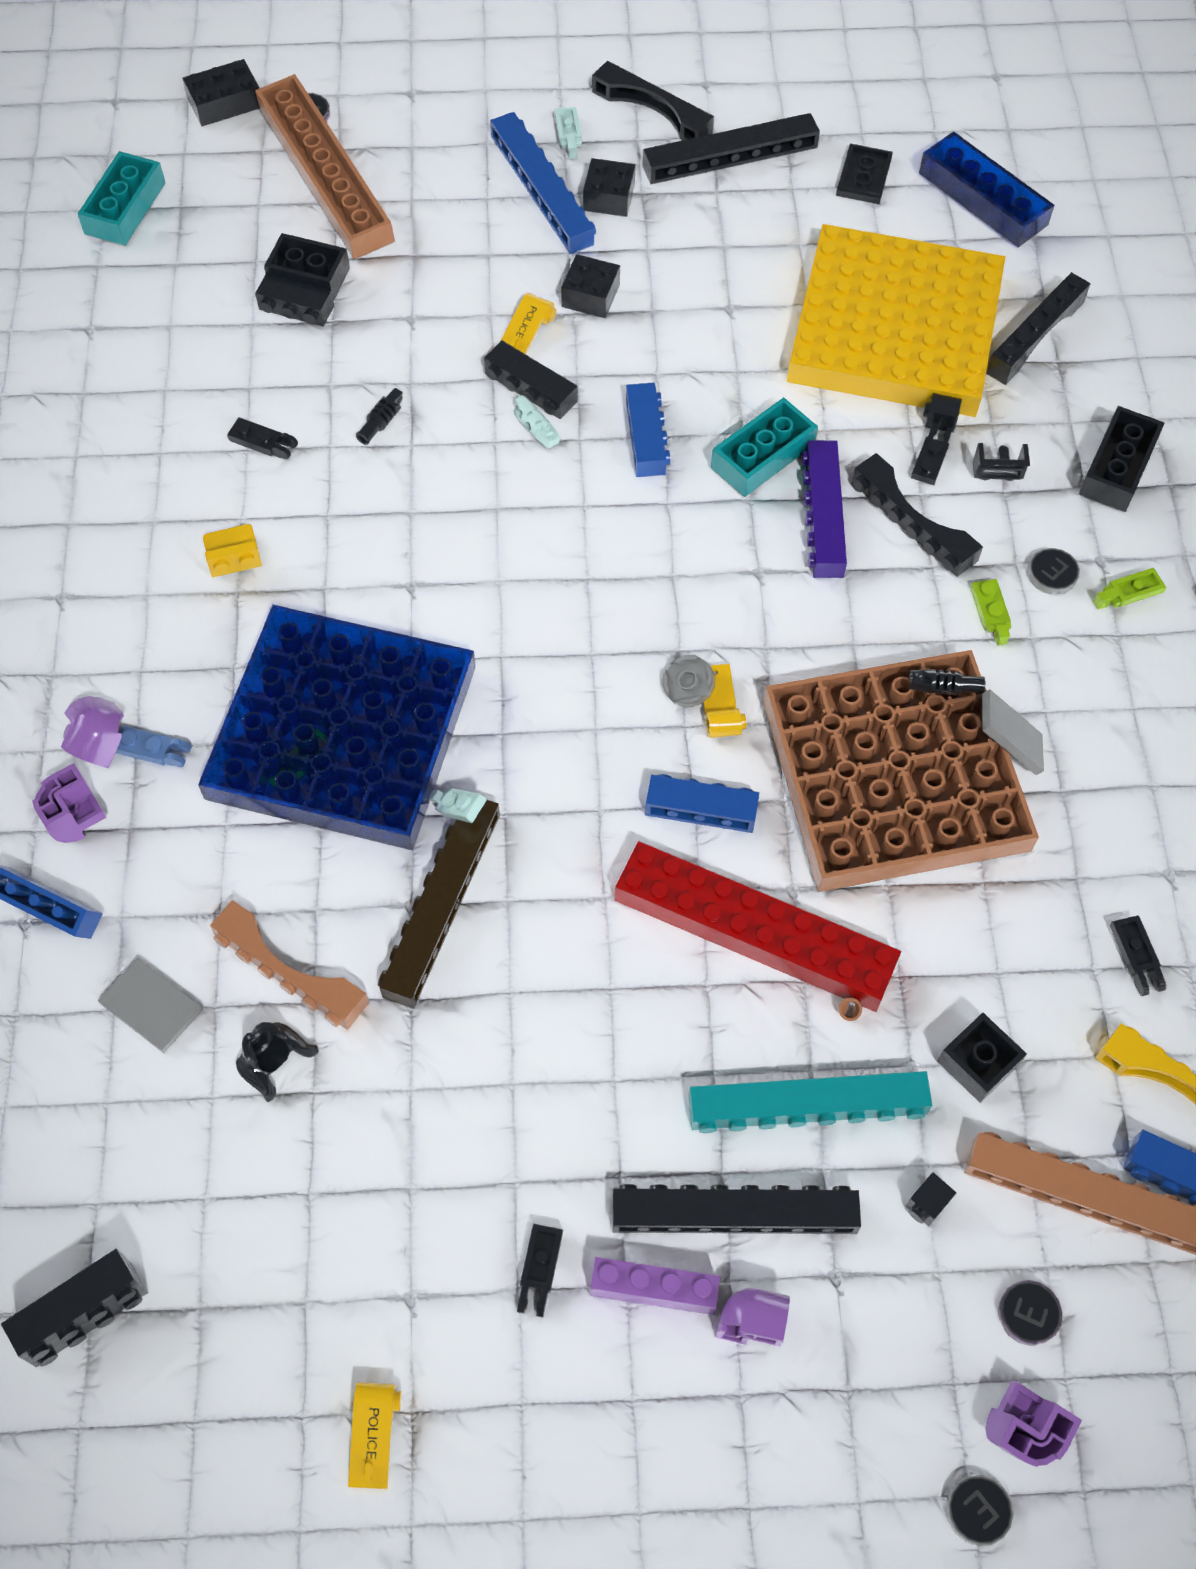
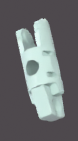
[514,395,560,448]

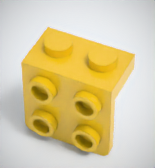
[202,524,262,578]

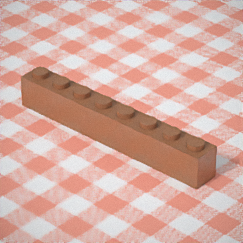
[964,1132,1196,1255]

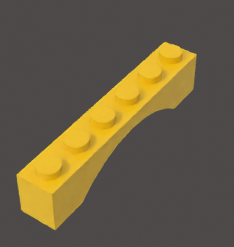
[1095,1023,1196,1105]

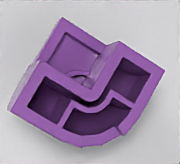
[61,696,124,769]
[32,763,107,843]
[715,1288,790,1347]
[985,1380,1082,1467]

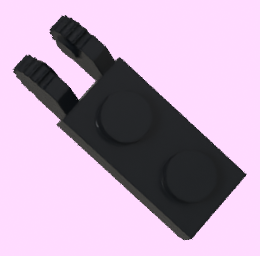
[227,417,298,460]
[911,422,953,485]
[1109,915,1167,996]
[517,1223,563,1317]

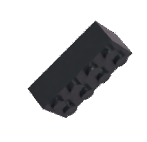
[1079,405,1165,512]
[1,1248,148,1367]

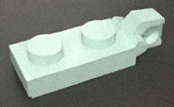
[554,107,582,159]
[427,788,487,823]

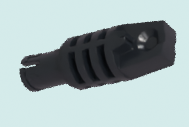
[356,388,403,445]
[908,669,986,695]

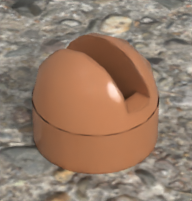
[839,997,862,1021]

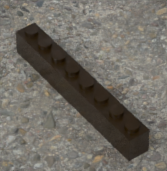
[378,800,500,1009]

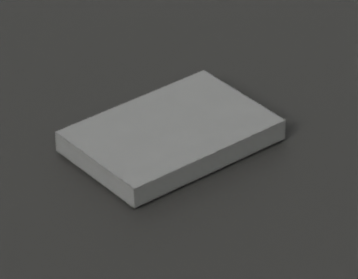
[982,689,1044,775]
[98,958,203,1054]

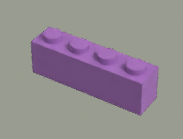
[590,1257,720,1315]

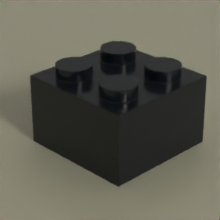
[583,158,636,217]
[561,254,621,319]
[937,1012,1027,1103]

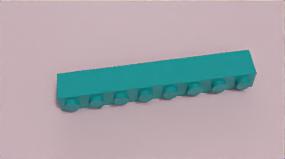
[688,1071,933,1134]

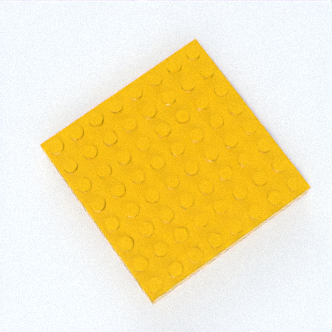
[787,224,1006,417]

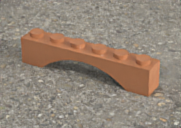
[210,900,369,1030]

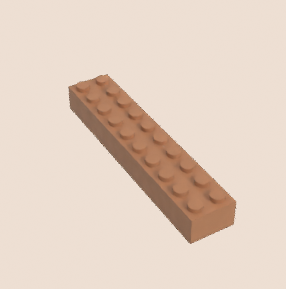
[255,74,395,260]

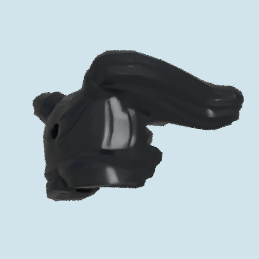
[235,1022,319,1102]

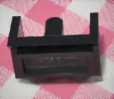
[972,443,1030,481]

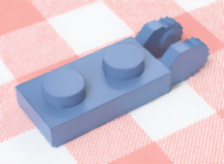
[116,725,192,767]

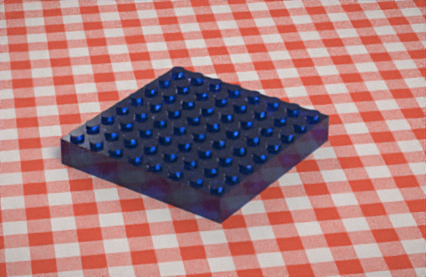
[198,604,476,851]

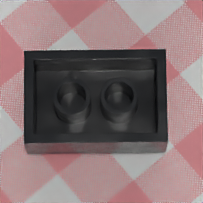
[182,59,260,127]
[264,233,350,302]

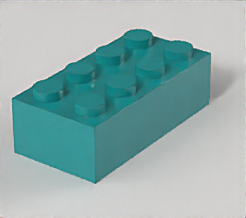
[77,151,166,246]
[711,397,818,497]

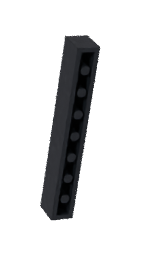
[642,113,820,185]
[613,1184,861,1234]

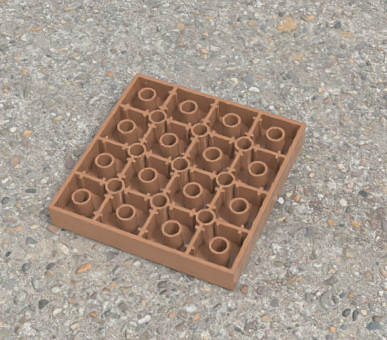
[763,650,1039,892]

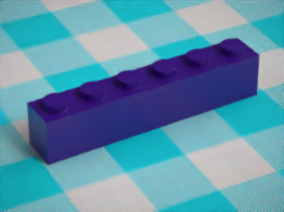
[801,440,847,578]

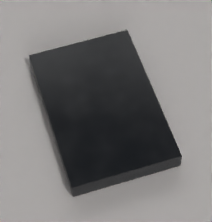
[836,143,893,205]

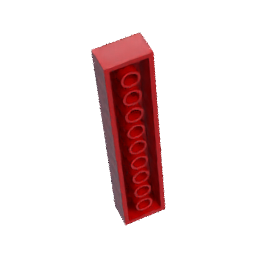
[614,841,902,1012]

